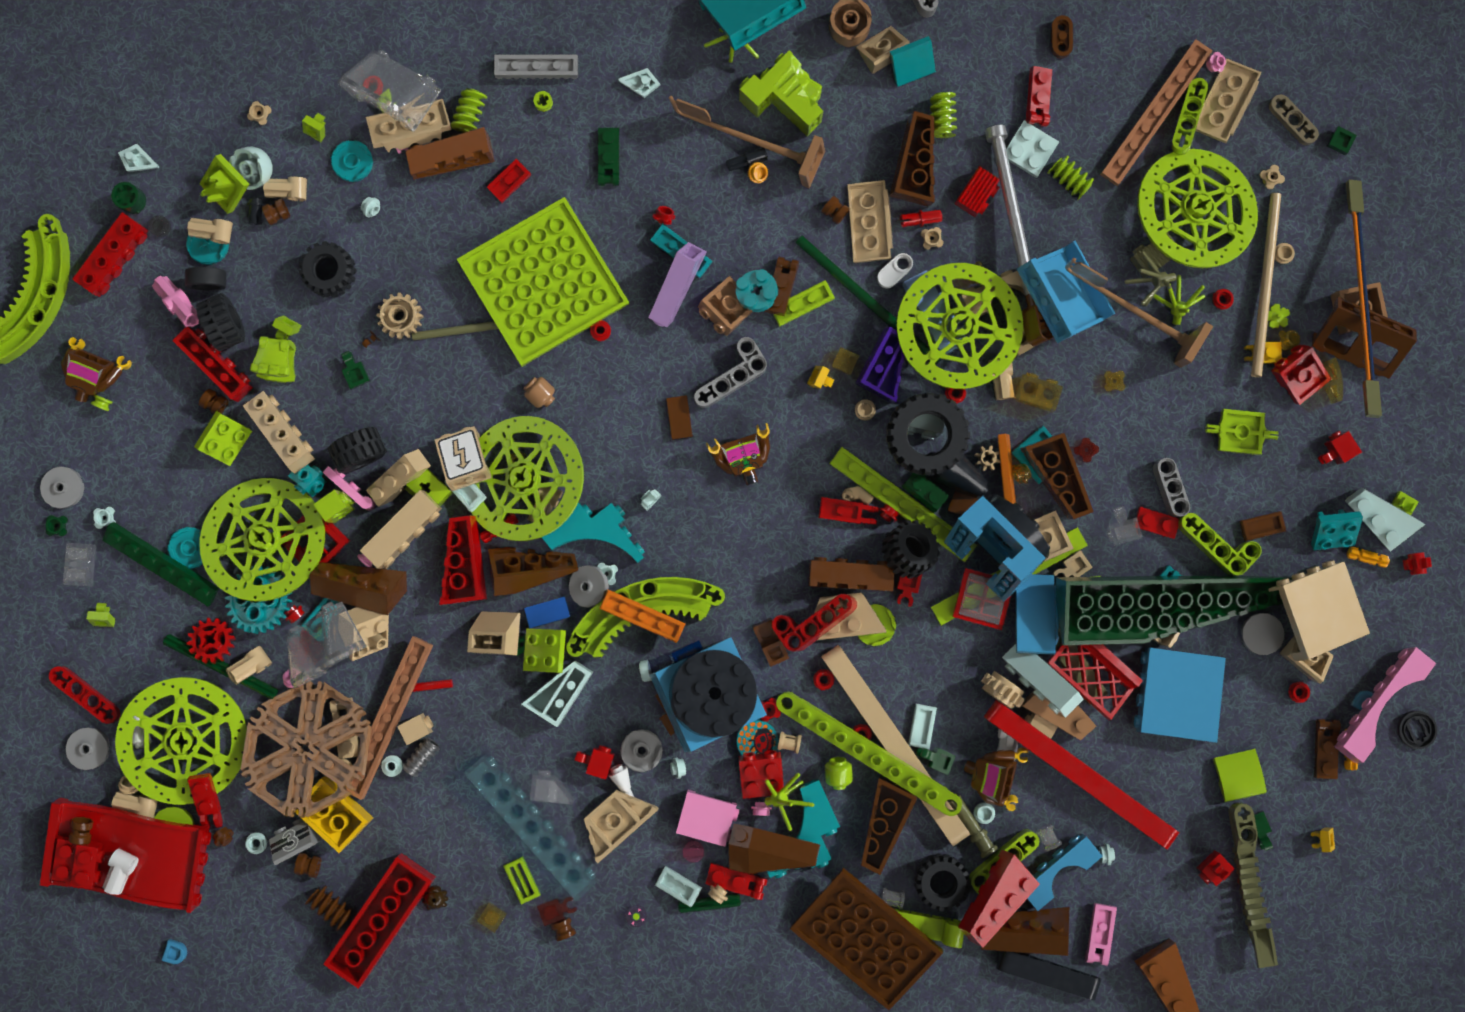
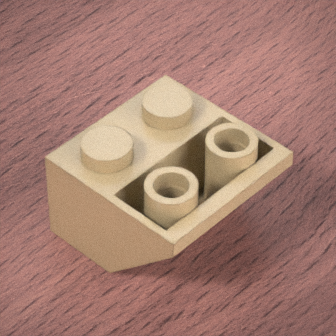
[338,607,389,661]
[467,611,520,655]

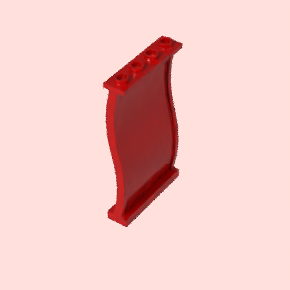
[40,798,211,913]

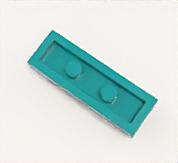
[650,224,713,279]

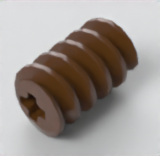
[305,885,353,932]

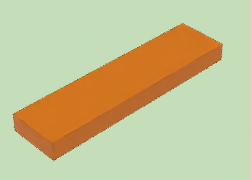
[998,434,1016,504]
[599,589,686,643]

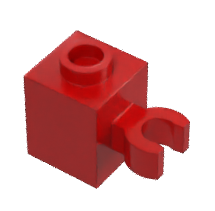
[1317,430,1362,465]
[575,745,615,780]
[1196,850,1234,887]

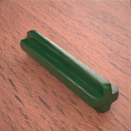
[678,894,741,913]

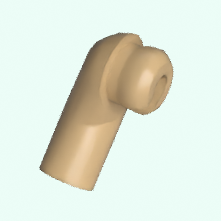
[842,486,874,505]

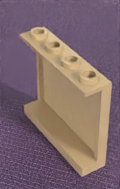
[1269,560,1370,662]

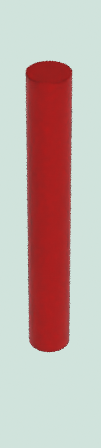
[389,679,453,692]

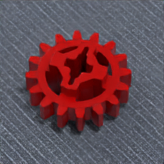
[187,618,236,664]

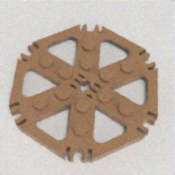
[240,681,371,818]

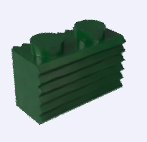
[901,473,948,513]

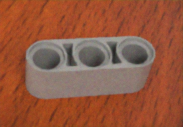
[1153,458,1190,517]

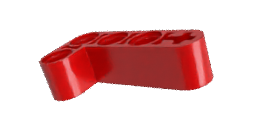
[772,594,857,652]

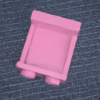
[676,790,739,847]

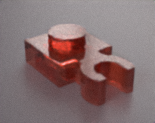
[537,896,577,926]

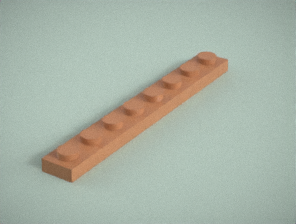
[1100,39,1212,186]
[346,636,433,800]

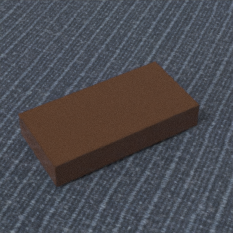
[666,395,693,440]
[1239,511,1286,541]

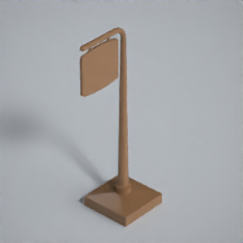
[669,96,825,189]
[1065,258,1213,368]

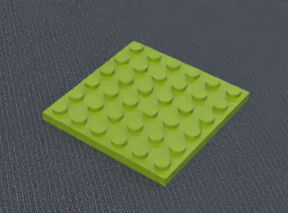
[457,197,629,367]

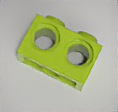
[313,490,355,523]

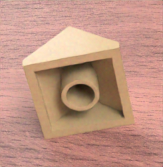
[856,26,910,74]
[1280,635,1333,684]

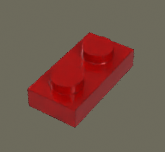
[487,158,531,203]
[1133,507,1179,539]

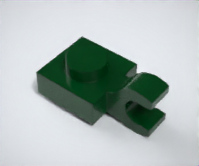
[341,351,371,390]
[915,747,956,775]
[1247,811,1273,851]

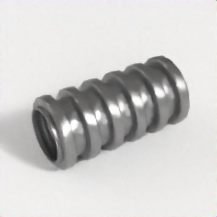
[402,737,440,777]

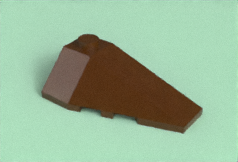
[488,547,578,596]
[729,823,820,874]

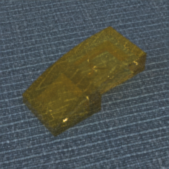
[1322,357,1343,404]

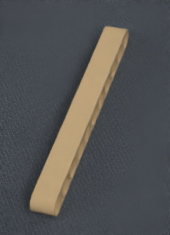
[821,645,970,846]

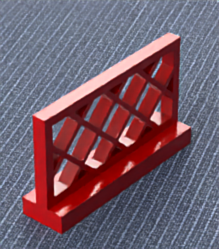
[1047,643,1143,720]

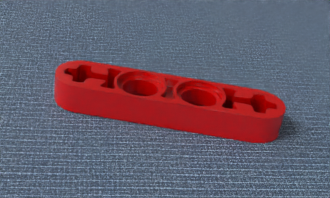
[49,666,120,724]

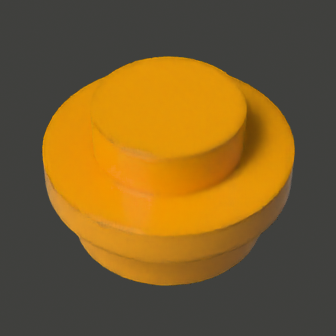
[748,162,768,183]

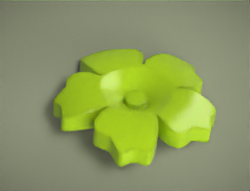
[1268,304,1290,329]

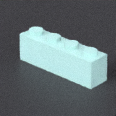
[1002,644,1084,718]

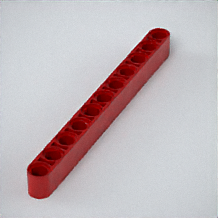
[984,700,1180,850]

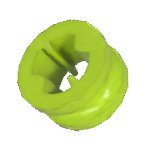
[533,91,553,112]
[90,394,113,411]

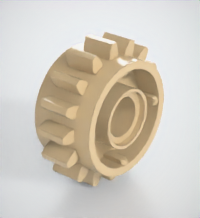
[376,293,424,339]
[981,671,1025,710]

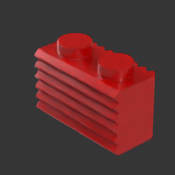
[955,166,1000,217]

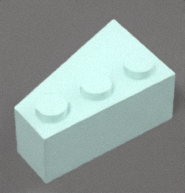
[1345,487,1425,552]
[521,661,593,727]

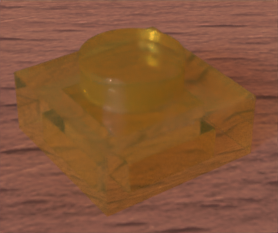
[831,347,859,375]
[477,902,507,933]

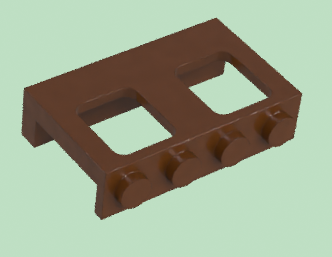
[1312,297,1417,379]

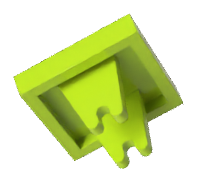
[200,154,249,214]
[194,411,252,466]
[523,628,566,673]

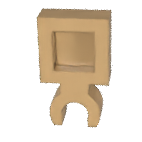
[1052,550,1093,577]

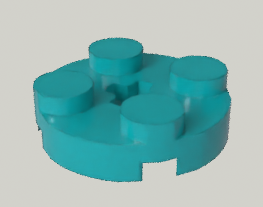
[736,269,778,312]

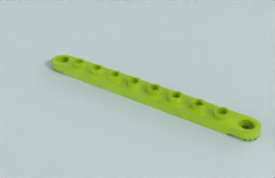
[776,691,962,816]

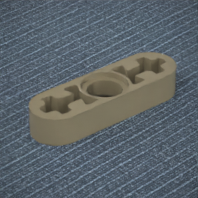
[1269,94,1319,145]

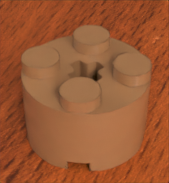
[829,0,872,48]

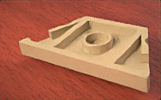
[808,592,886,641]
[584,790,659,863]

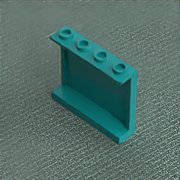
[698,0,806,51]

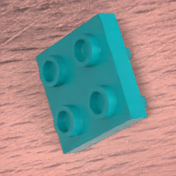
[1311,509,1363,550]

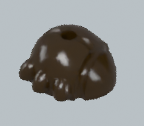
[423,885,448,910]

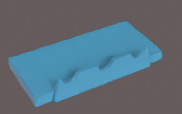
[1015,574,1059,654]

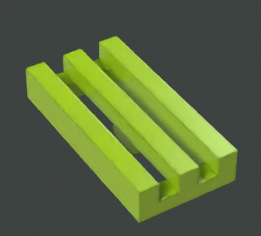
[503,856,541,905]

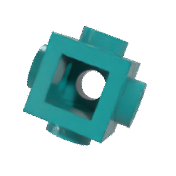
[288,465,327,497]

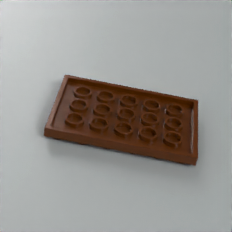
[790,868,943,1010]

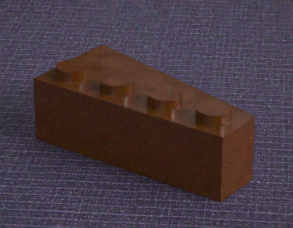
[890,111,935,207]
[1020,433,1094,519]
[861,777,918,875]

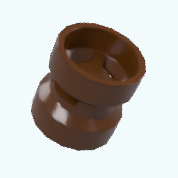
[821,196,850,225]
[262,198,290,225]
[198,388,229,415]
[68,817,94,845]
[294,853,322,878]

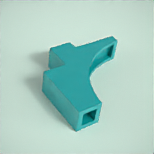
[542,502,645,563]
[767,778,840,879]

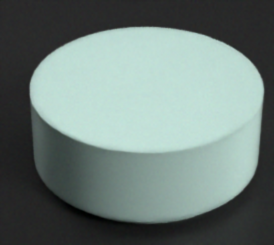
[639,660,652,682]

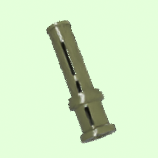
[949,795,998,858]

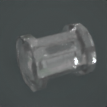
[1035,824,1062,852]
[881,887,905,910]

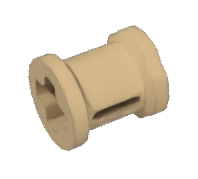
[777,732,802,754]

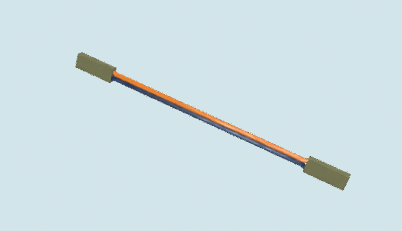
[1346,179,1382,418]

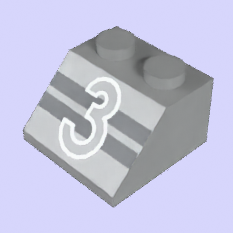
[269,818,323,865]

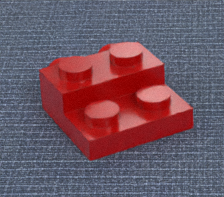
[1271,345,1332,405]
[738,750,784,799]
[51,836,105,889]

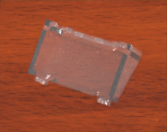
[337,49,441,132]
[286,602,367,689]

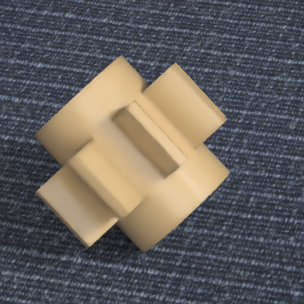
[974,446,1000,471]

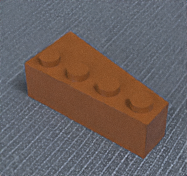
[406,127,495,180]
[1134,938,1200,1012]

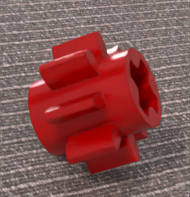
[1403,552,1432,575]

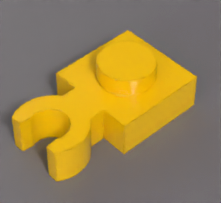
[1244,342,1282,364]

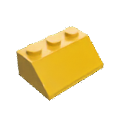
[295,776,373,853]

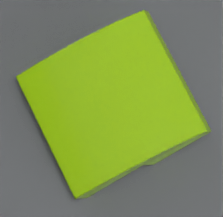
[1213,749,1267,802]

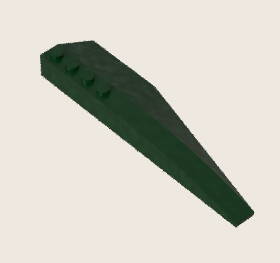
[1056,576,1292,645]

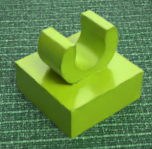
[302,113,326,142]
[272,315,302,340]
[1391,491,1419,515]
[86,603,115,627]

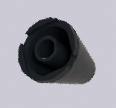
[928,454,988,498]

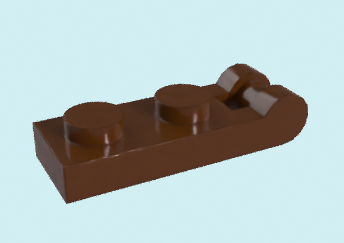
[764,256,799,317]
[1314,719,1341,779]

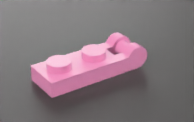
[322,466,376,511]
[1085,903,1117,966]

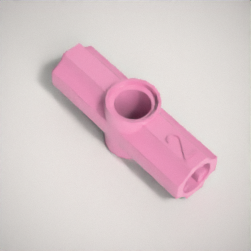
[152,276,199,327]

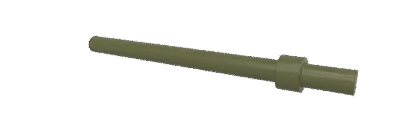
[412,321,498,341]

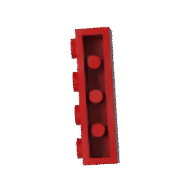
[72,212,149,297]
[172,326,253,402]

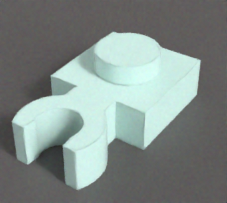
[641,489,661,511]

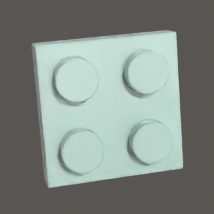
[1006,121,1059,178]

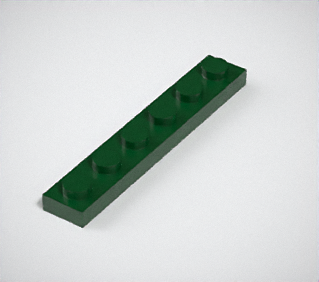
[102,522,219,606]

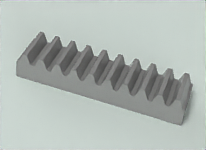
[494,55,578,79]

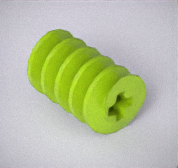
[450,88,487,133]
[930,92,957,138]
[1047,155,1094,200]

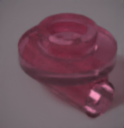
[683,841,704,863]

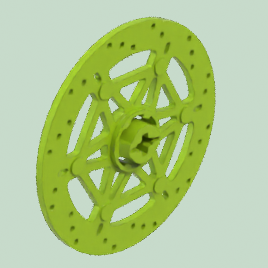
[1138,149,1258,268]
[897,263,1023,389]
[471,416,584,541]
[200,478,325,602]
[115,677,247,805]

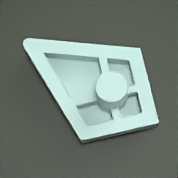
[619,68,660,98]
[118,144,159,172]

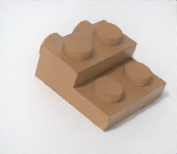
[698,276,752,336]

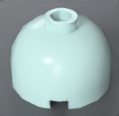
[229,146,273,190]

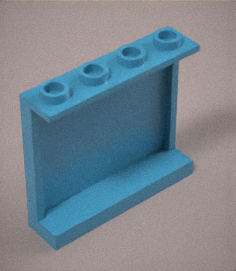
[1017,241,1116,343]
[1134,648,1226,743]

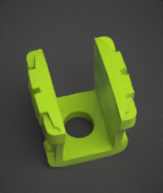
[250,336,296,383]

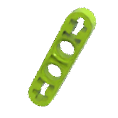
[1171,78,1208,155]

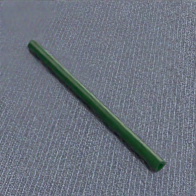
[796,235,942,365]

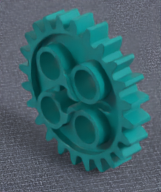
[225,565,292,634]

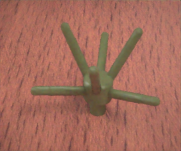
[1124,251,1176,307]

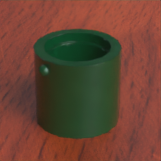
[111,182,146,214]

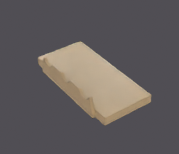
[1192,59,1261,143]
[366,99,451,153]
[848,180,893,263]

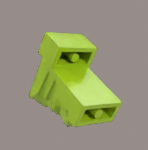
[739,50,824,137]

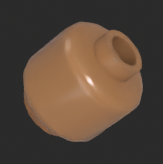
[523,377,555,408]

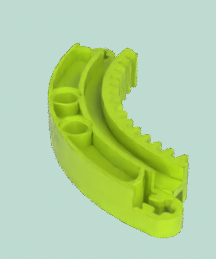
[0,214,70,364]
[566,577,725,657]

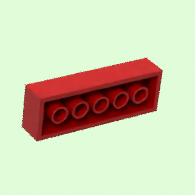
[323,853,436,989]

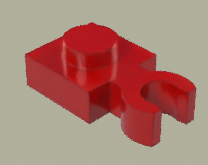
[897,574,923,607]

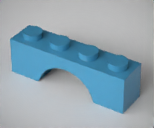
[1027,834,1103,911]

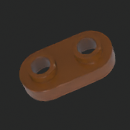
[1051,15,1073,59]

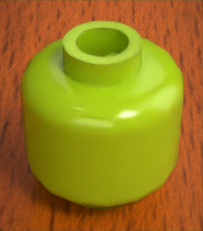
[825,757,853,790]

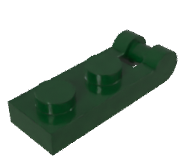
[598,128,619,186]

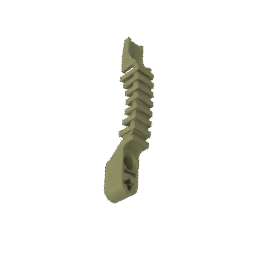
[1228,803,1278,968]

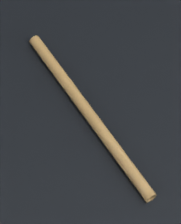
[1251,193,1281,377]

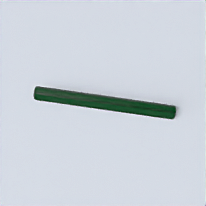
[163,634,278,699]

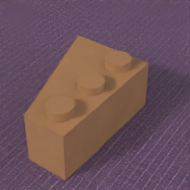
[1021,690,1096,740]

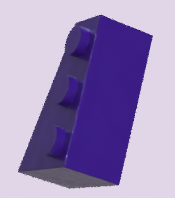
[855,327,905,403]

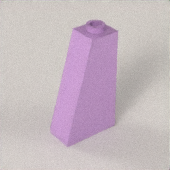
[649,242,707,327]

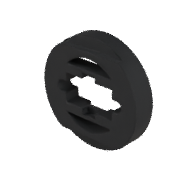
[1397,711,1438,749]

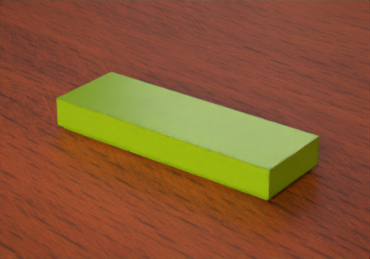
[773,280,835,327]

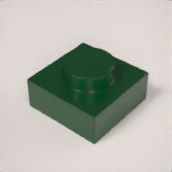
[1327,126,1357,155]

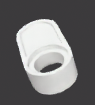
[877,253,913,289]

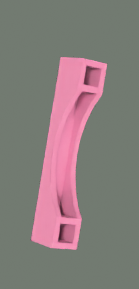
[1334,647,1436,763]

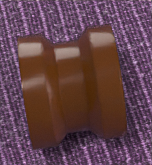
[550,917,576,941]

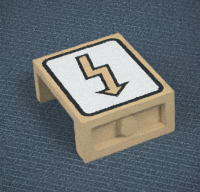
[435,426,492,491]

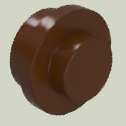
[213,827,234,847]

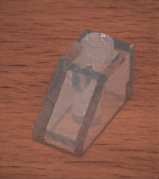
[530,770,574,805]

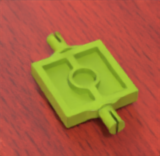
[1205,409,1279,455]

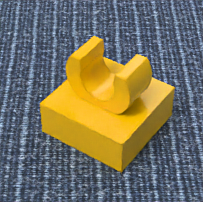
[807,366,834,389]
[1311,828,1335,852]

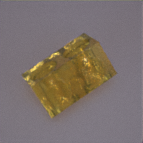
[1013,372,1063,412]

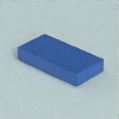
[524,597,571,628]

